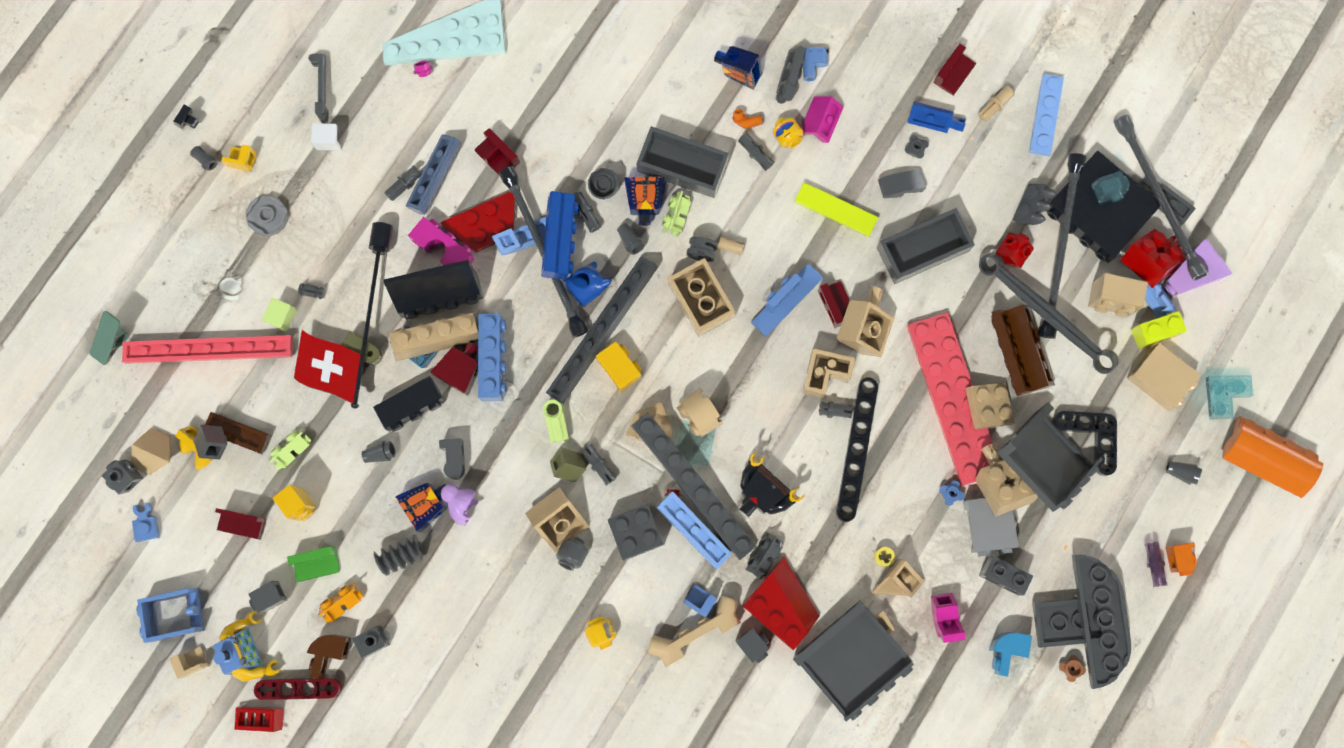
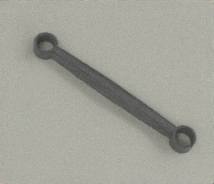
[979,252,1119,374]

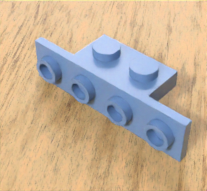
[751,263,824,337]

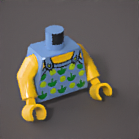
[213,611,280,682]

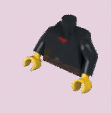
[739,450,805,517]

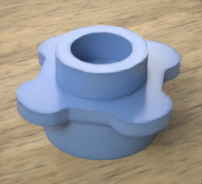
[939,481,965,506]

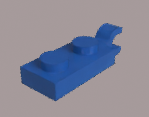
[907,101,966,133]

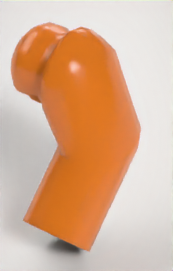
[732,109,763,129]

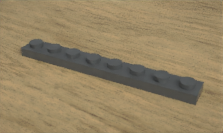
[546,257,658,404]
[631,412,756,560]

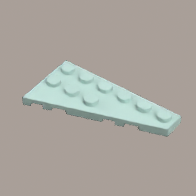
[382,0,505,66]

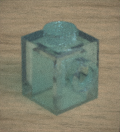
[1092,170,1130,204]

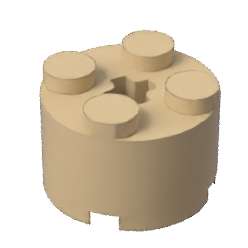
[676,388,723,438]

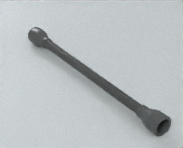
[1114,115,1209,281]

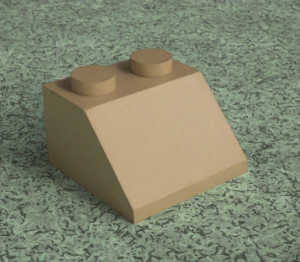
[525,487,589,553]

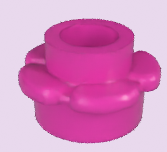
[413,60,433,77]

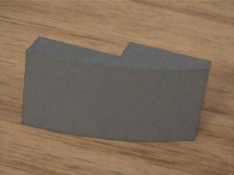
[878,170,926,198]

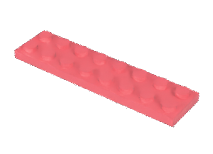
[907,313,993,486]

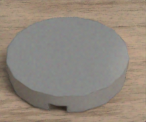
[246,195,288,236]

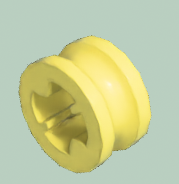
[874,547,895,567]

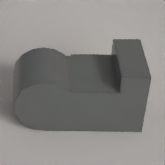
[439,438,465,480]

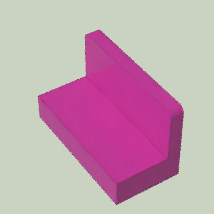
[801,96,844,143]

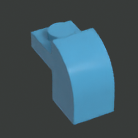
[989,632,1032,677]

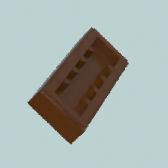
[205,412,271,455]

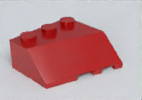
[742,557,820,651]

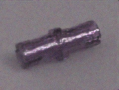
[1144,542,1168,587]

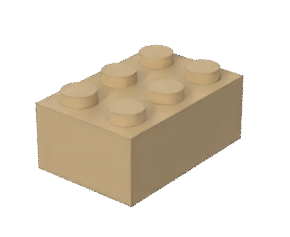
[668,258,736,337]

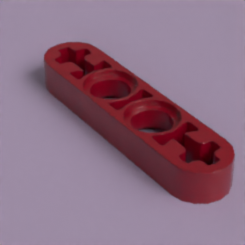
[254,678,342,700]

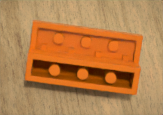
[1222,416,1324,498]

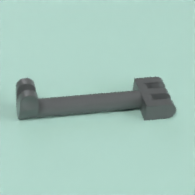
[308,54,329,124]

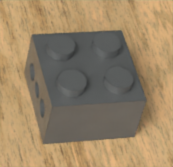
[607,504,664,561]

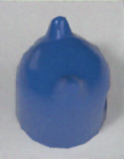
[563,262,612,308]

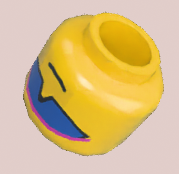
[773,117,803,149]

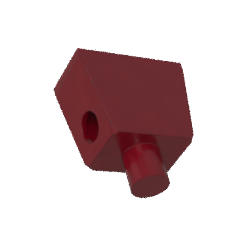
[430,342,478,396]

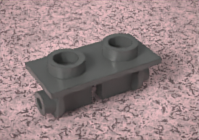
[745,533,784,579]

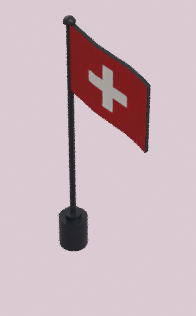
[294,222,393,409]

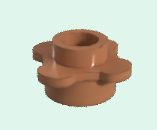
[1059,655,1086,682]

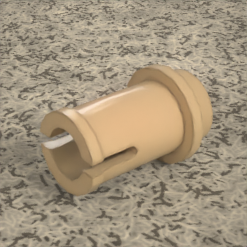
[717,236,745,255]

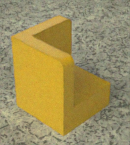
[221,144,256,172]

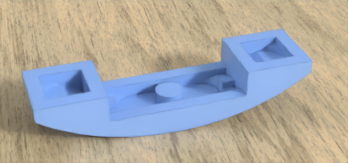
[492,217,576,256]

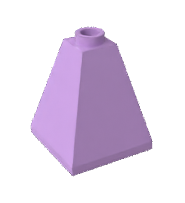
[1164,239,1232,296]

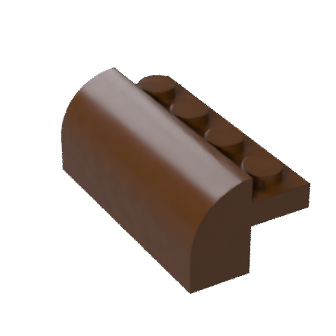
[991,305,1055,396]

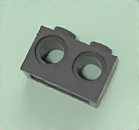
[979,556,1033,596]

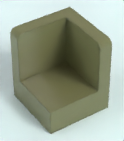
[550,447,586,482]

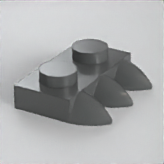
[1013,183,1057,225]

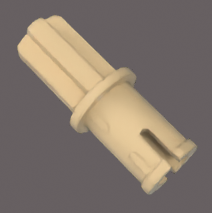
[978,86,1014,122]

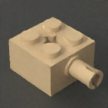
[837,287,895,357]
[975,444,1038,517]

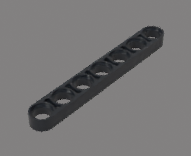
[836,377,878,522]

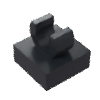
[173,104,198,129]

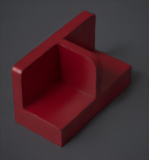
[475,128,520,176]

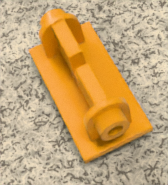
[318,582,364,623]

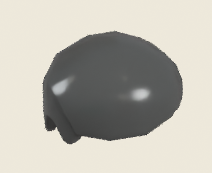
[588,168,619,200]

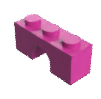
[407,216,475,265]

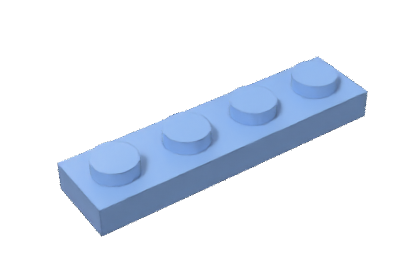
[1029,74,1064,157]
[656,492,732,569]

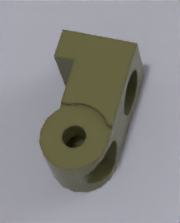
[341,331,382,365]

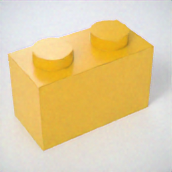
[595,341,642,393]
[272,484,317,521]

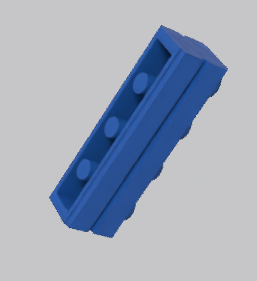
[541,191,578,280]

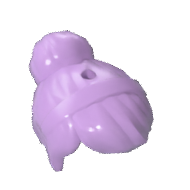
[441,484,478,526]

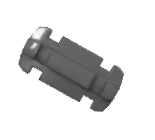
[298,283,325,299]

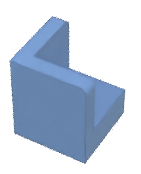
[684,585,717,617]

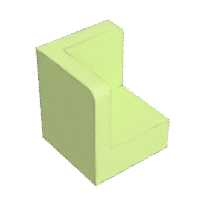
[262,298,297,332]

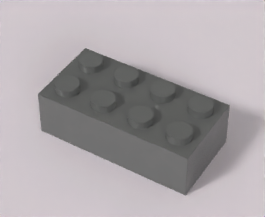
[636,126,729,198]
[876,208,975,285]

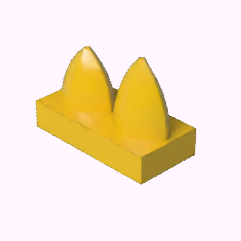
[175,425,214,470]

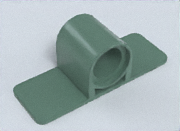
[90,311,128,365]

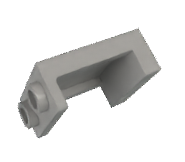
[963,498,1019,557]

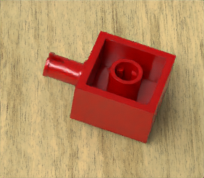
[1120,229,1186,288]

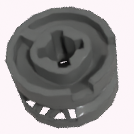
[686,237,718,262]

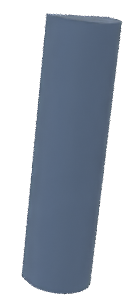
[405,134,461,215]

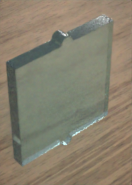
[676,423,715,466]

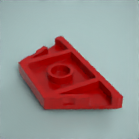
[441,191,515,253]

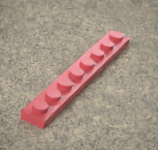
[122,335,293,364]

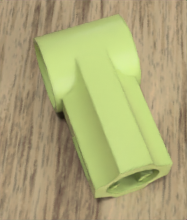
[543,400,569,443]

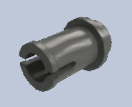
[190,146,217,171]

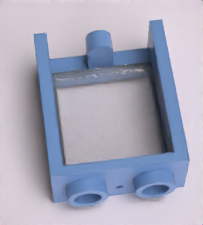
[136,588,205,643]

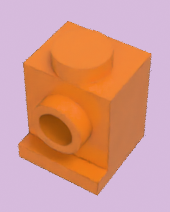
[1165,543,1197,576]

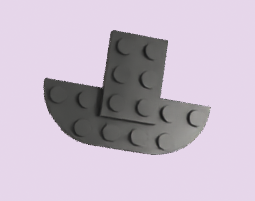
[1032,555,1131,689]

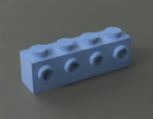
[478,313,506,402]

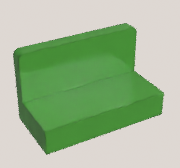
[287,546,340,582]

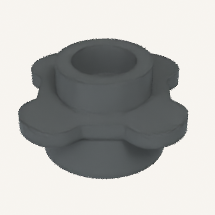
[905,135,929,159]

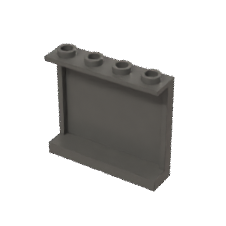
[997,402,1103,512]
[793,600,914,722]

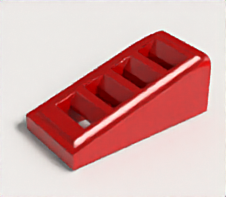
[234,707,283,732]

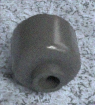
[556,537,588,571]

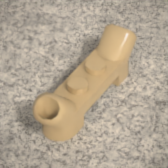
[648,596,741,667]

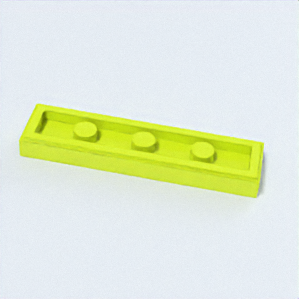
[794,182,879,237]

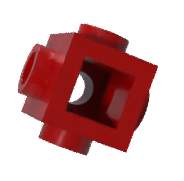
[996,232,1034,268]

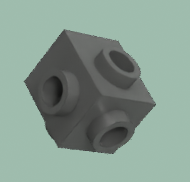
[101,460,143,495]

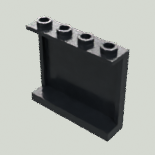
[1046,150,1160,263]

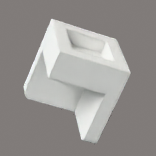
[311,124,341,150]

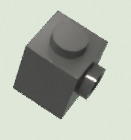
[193,425,228,460]
[249,581,288,613]
[352,626,390,658]
[735,628,769,663]

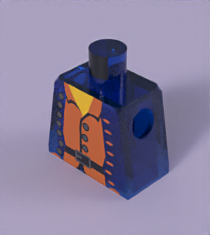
[714,46,763,90]
[624,177,664,226]
[396,483,446,532]

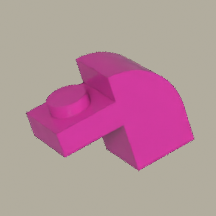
[931,593,965,643]

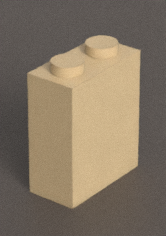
[1127,343,1201,410]

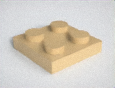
[965,383,1015,430]

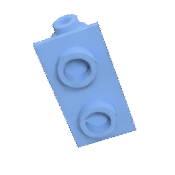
[1142,280,1176,319]

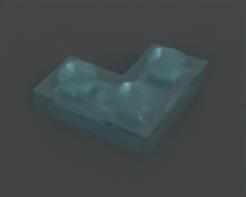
[1206,375,1254,420]

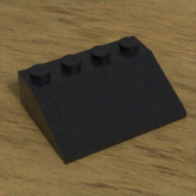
[383,260,483,319]

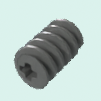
[374,535,423,576]

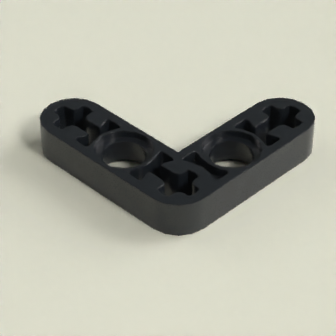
[1052,411,1117,476]

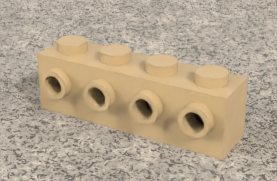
[389,313,478,362]

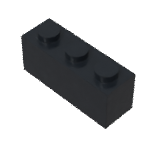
[373,376,445,432]

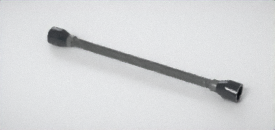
[1039,153,1086,339]
[499,166,588,338]

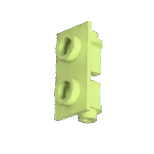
[662,191,691,236]
[269,429,312,470]

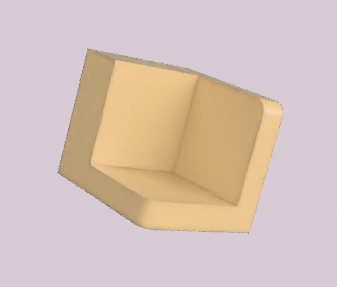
[169,647,210,679]

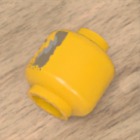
[584,615,616,650]

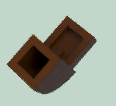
[307,634,351,679]

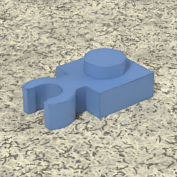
[132,503,160,542]

